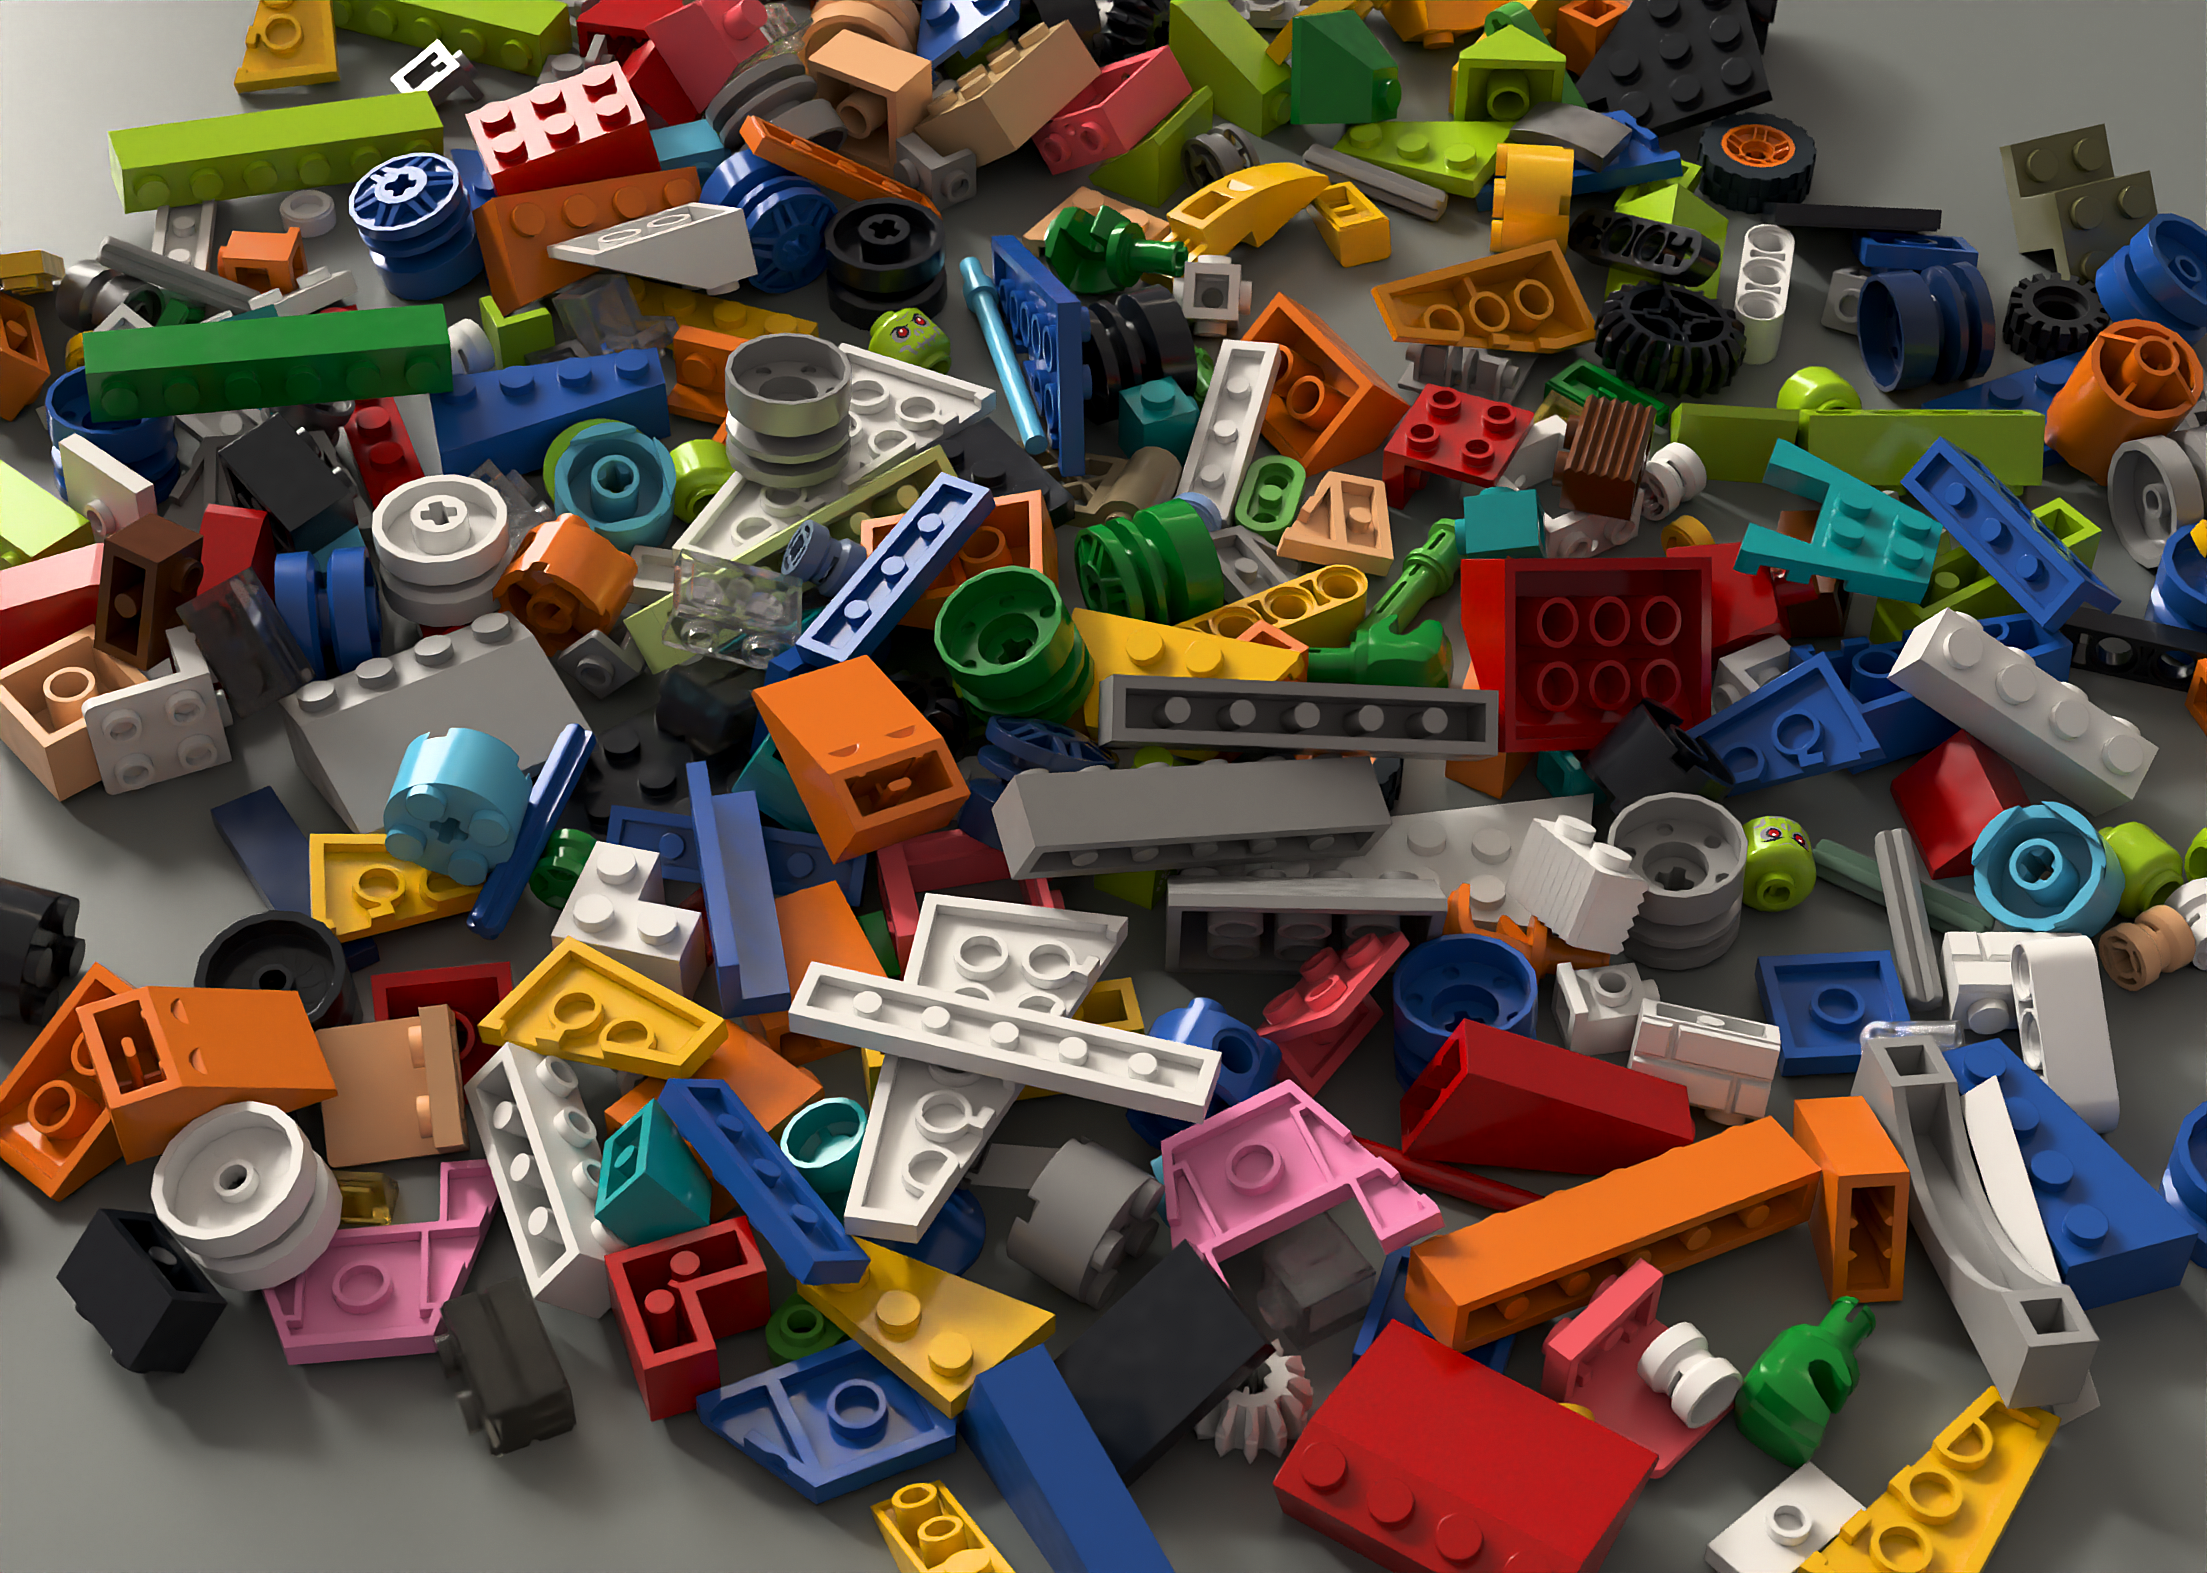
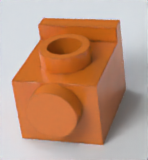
[217,227,308,296]

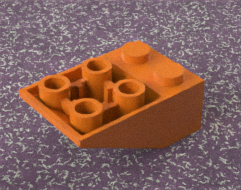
[751,655,971,865]
[76,986,338,1165]

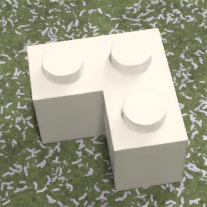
[551,841,707,1001]

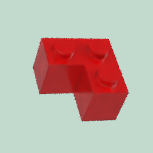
[604,1215,771,1422]

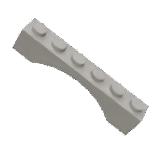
[1850,1035,2100,1409]

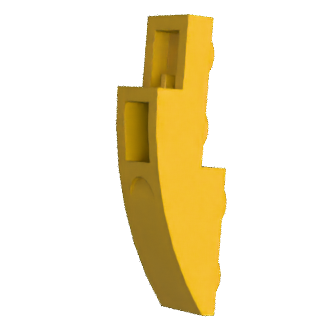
[1140,162,1331,294]

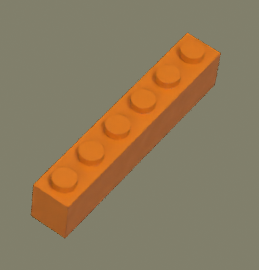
[1404,1115,1822,1353]

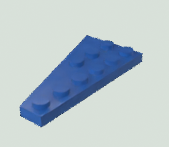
[991,235,1092,477]

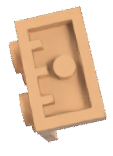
[315,1004,470,1169]

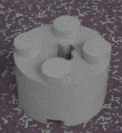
[1006,1135,1165,1310]

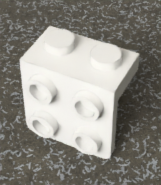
[81,623,233,795]

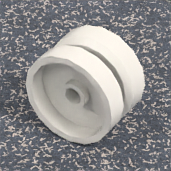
[372,474,514,627]
[151,1101,343,1292]

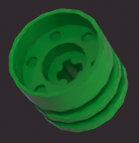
[1074,498,1224,626]
[934,565,1094,728]

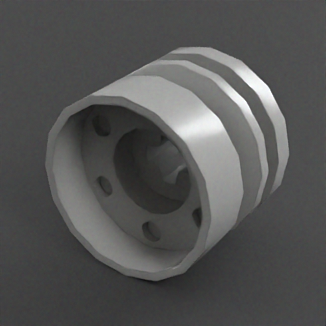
[705,53,848,153]
[725,332,852,489]
[1607,792,1748,971]

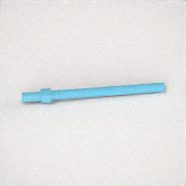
[959,257,1048,455]

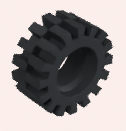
[2002,272,2110,364]

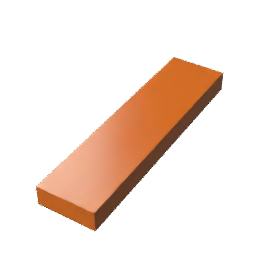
[739,115,943,221]

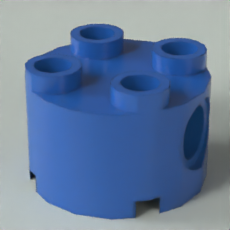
[1125,998,1282,1151]

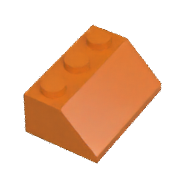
[1240,291,1411,478]

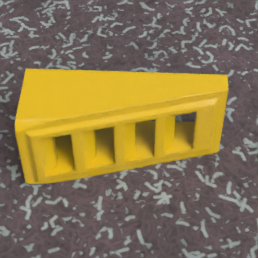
[1305,181,1391,268]

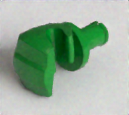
[1044,205,1189,296]
[1307,614,1454,688]
[1734,1296,1876,1470]

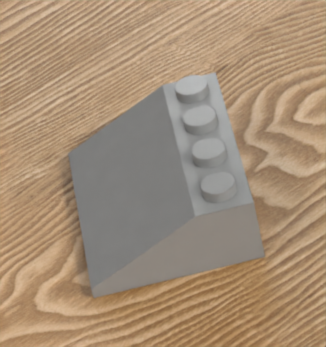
[278,610,600,834]
[1165,867,1448,976]

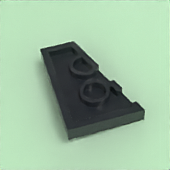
[919,417,1075,530]

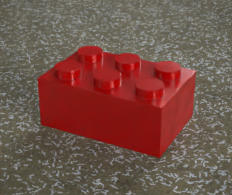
[465,61,662,197]

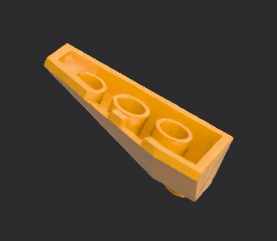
[1379,0,1514,49]
[1371,239,1596,354]

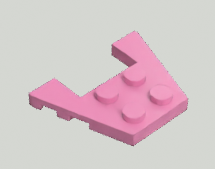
[1161,1079,1445,1289]
[261,1159,501,1365]

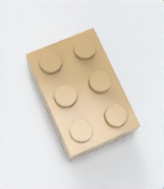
[915,20,1102,169]

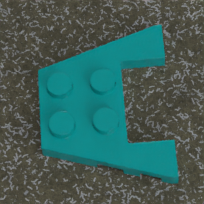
[1733,438,1943,604]

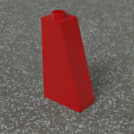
[0,543,104,670]
[1399,1018,1696,1176]

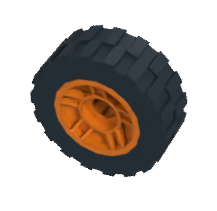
[1696,112,1817,215]

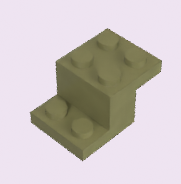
[1999,123,2158,293]

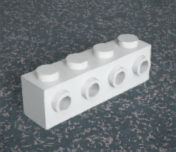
[1887,607,2159,817]
[463,1042,632,1319]

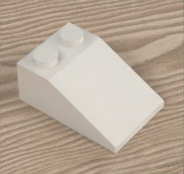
[546,202,758,295]

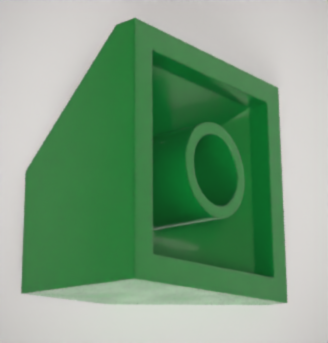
[1291,10,1402,125]

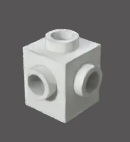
[1173,255,1252,337]

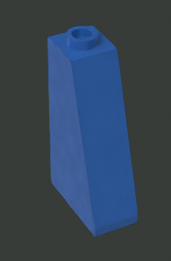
[958,1343,1175,1573]

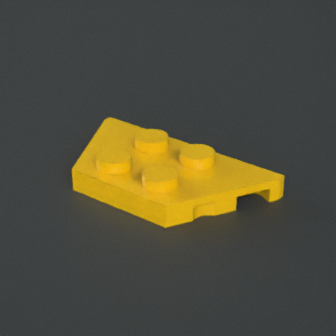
[1072,607,1305,762]

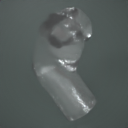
[1860,1020,1965,1054]

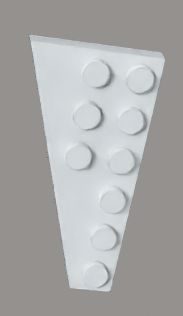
[672,343,996,575]
[1197,793,1594,935]
[844,893,1128,1243]

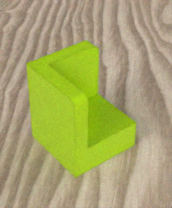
[479,295,555,370]

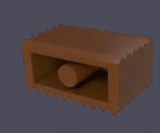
[1552,394,1657,521]

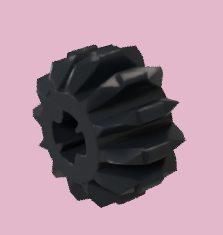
[1101,0,1172,63]

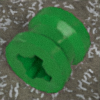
[529,828,597,910]

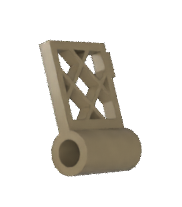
[1016,441,1183,528]

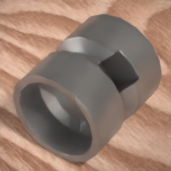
[56,259,166,332]

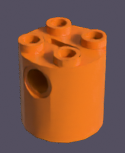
[2044,319,2204,486]

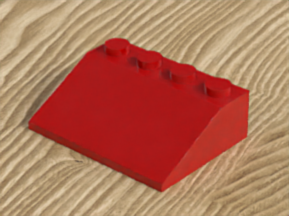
[1461,557,1712,753]
[1272,1318,1659,1573]

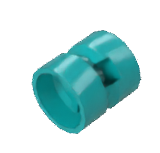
[780,1097,869,1226]

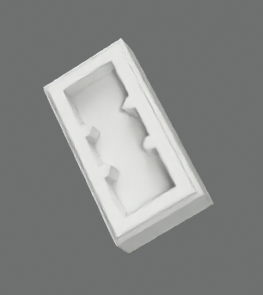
[1704,1461,1866,1573]

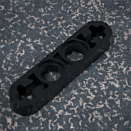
[1567,208,1721,287]
[2059,606,2207,693]

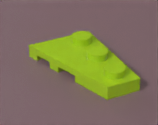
[1332,121,1518,198]

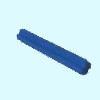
[466,723,596,940]

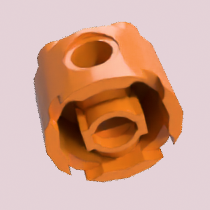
[492,513,638,657]

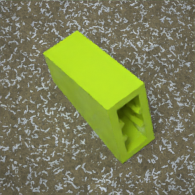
[1169,0,1292,138]

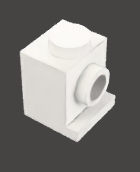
[1551,962,1660,1056]

